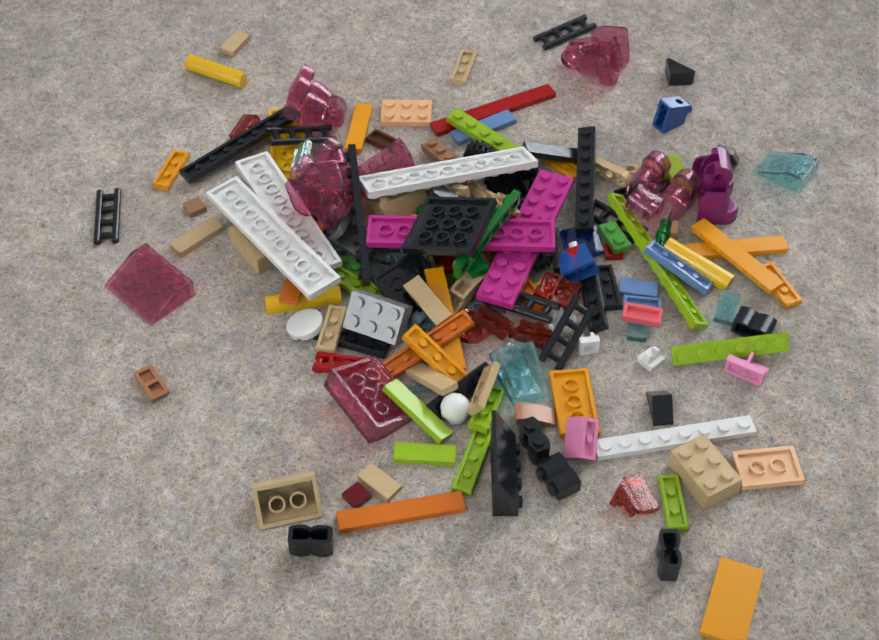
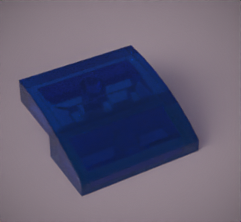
[559,225,605,258]

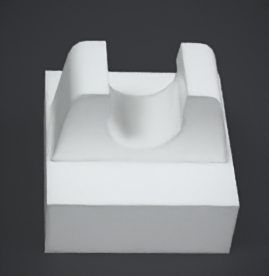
[578,332,600,355]
[637,346,665,372]

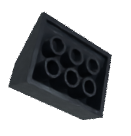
[490,410,523,516]

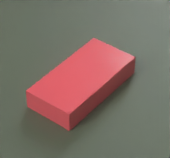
[621,302,663,328]

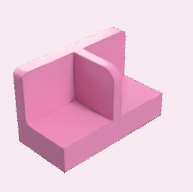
[724,352,769,386]
[564,416,599,461]

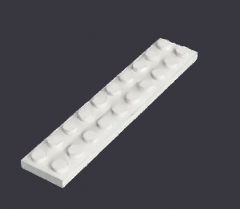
[359,146,538,199]
[235,151,342,269]
[206,176,341,300]

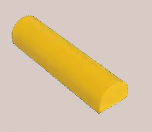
[185,54,248,89]
[664,237,735,292]
[264,285,342,315]

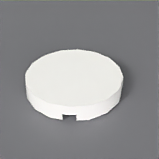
[286,309,324,341]

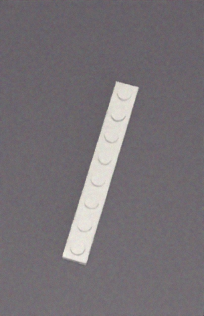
[596,415,757,461]

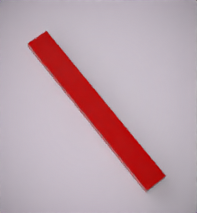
[430,84,556,137]

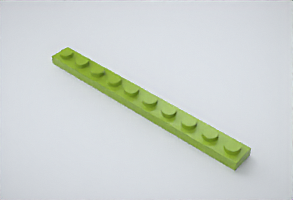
[606,192,709,330]

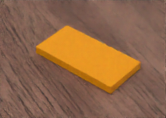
[549,368,601,439]
[699,557,764,640]

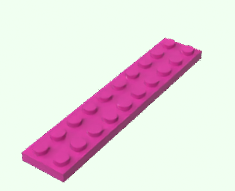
[476,169,574,310]
[366,215,555,252]

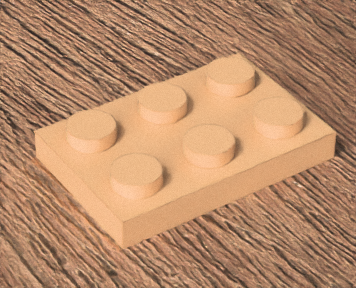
[381,99,432,127]
[731,445,805,491]

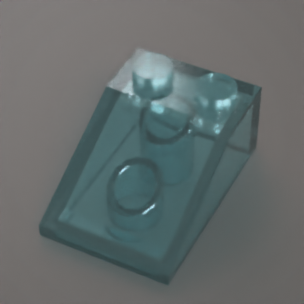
[752,152,819,195]
[489,341,549,406]

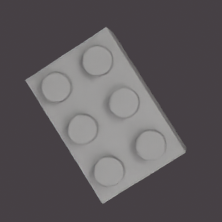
[343,289,413,345]

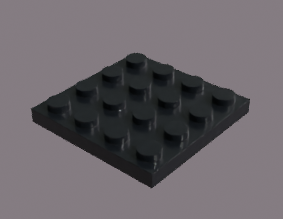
[401,196,497,257]

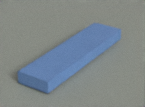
[450,109,516,146]
[643,240,714,295]

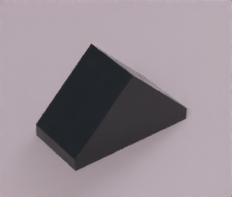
[665,58,696,86]
[646,390,674,426]

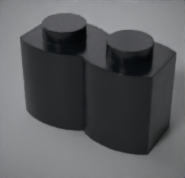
[731,306,777,337]
[519,416,550,466]
[536,452,581,500]
[288,524,334,557]
[656,529,682,581]

